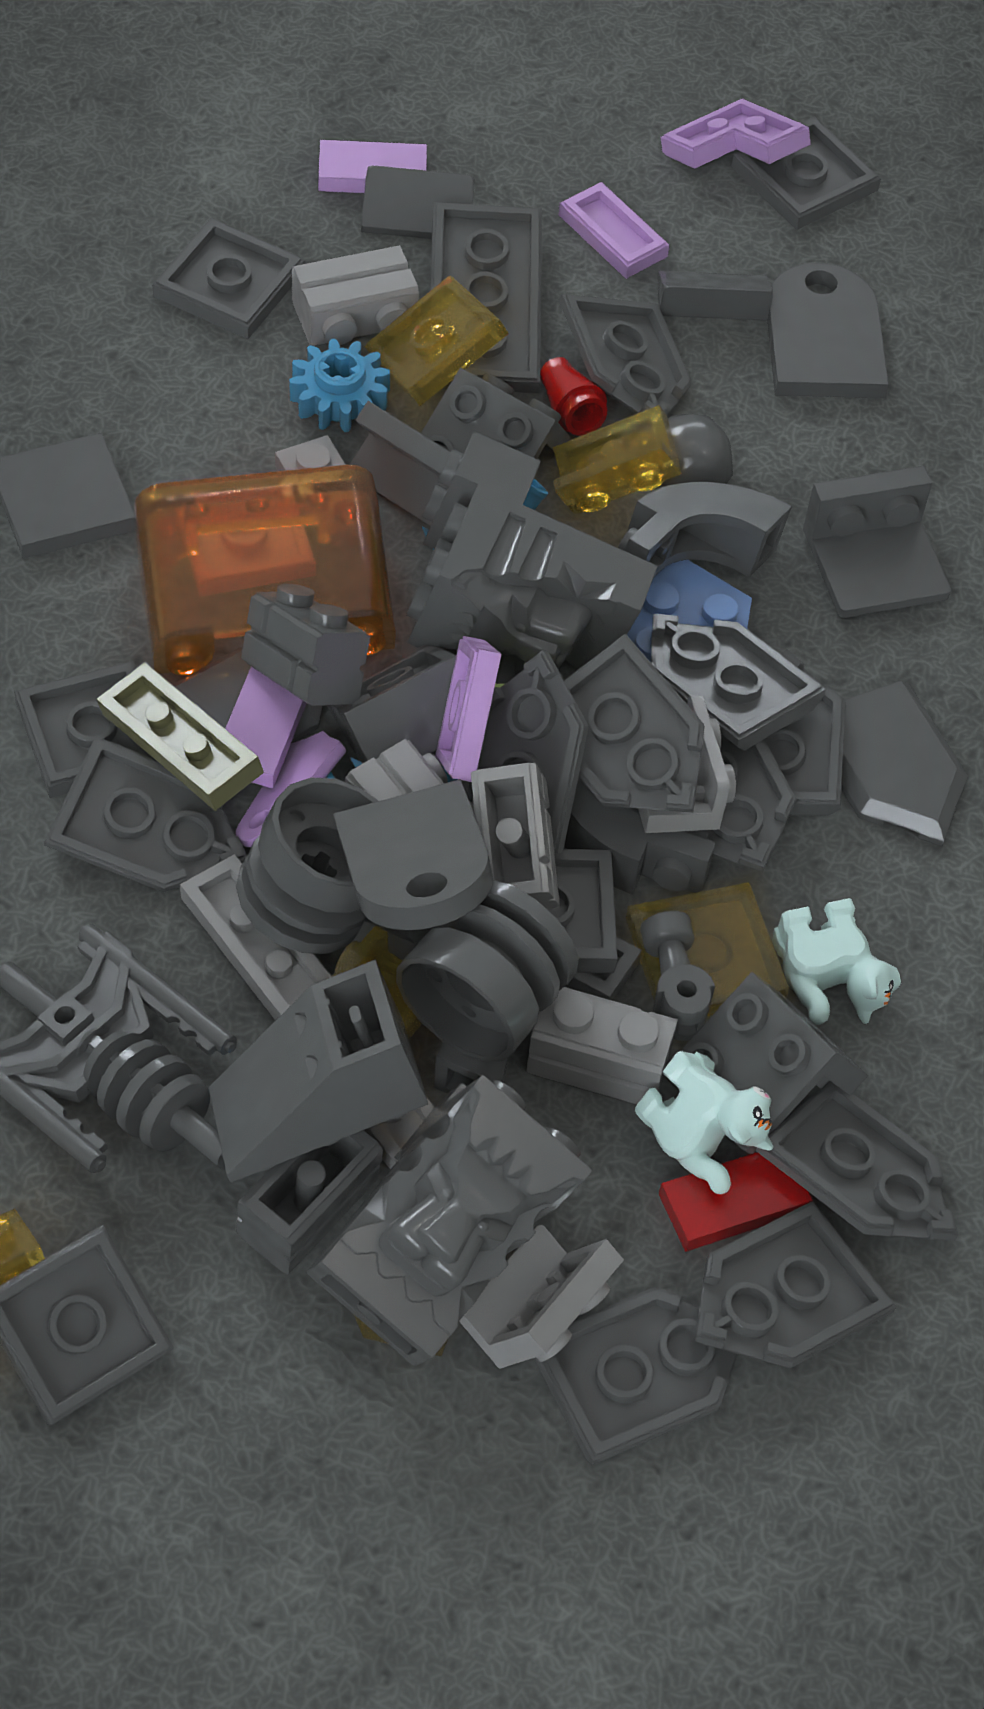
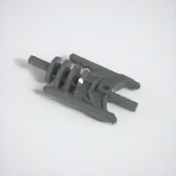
[0,924,237,1173]

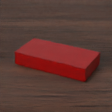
[659,1152,813,1252]

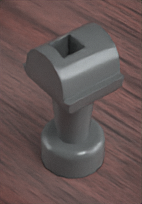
[640,911,715,1041]

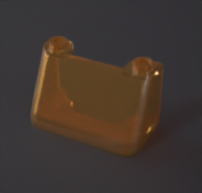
[134,465,396,675]

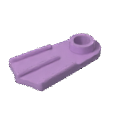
[236,731,346,847]

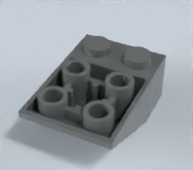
[208,960,428,1183]

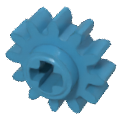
[289,339,390,432]

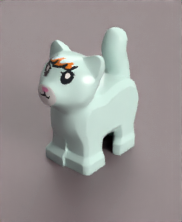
[772,898,901,1025]
[635,1051,773,1194]

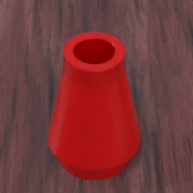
[540,357,608,436]

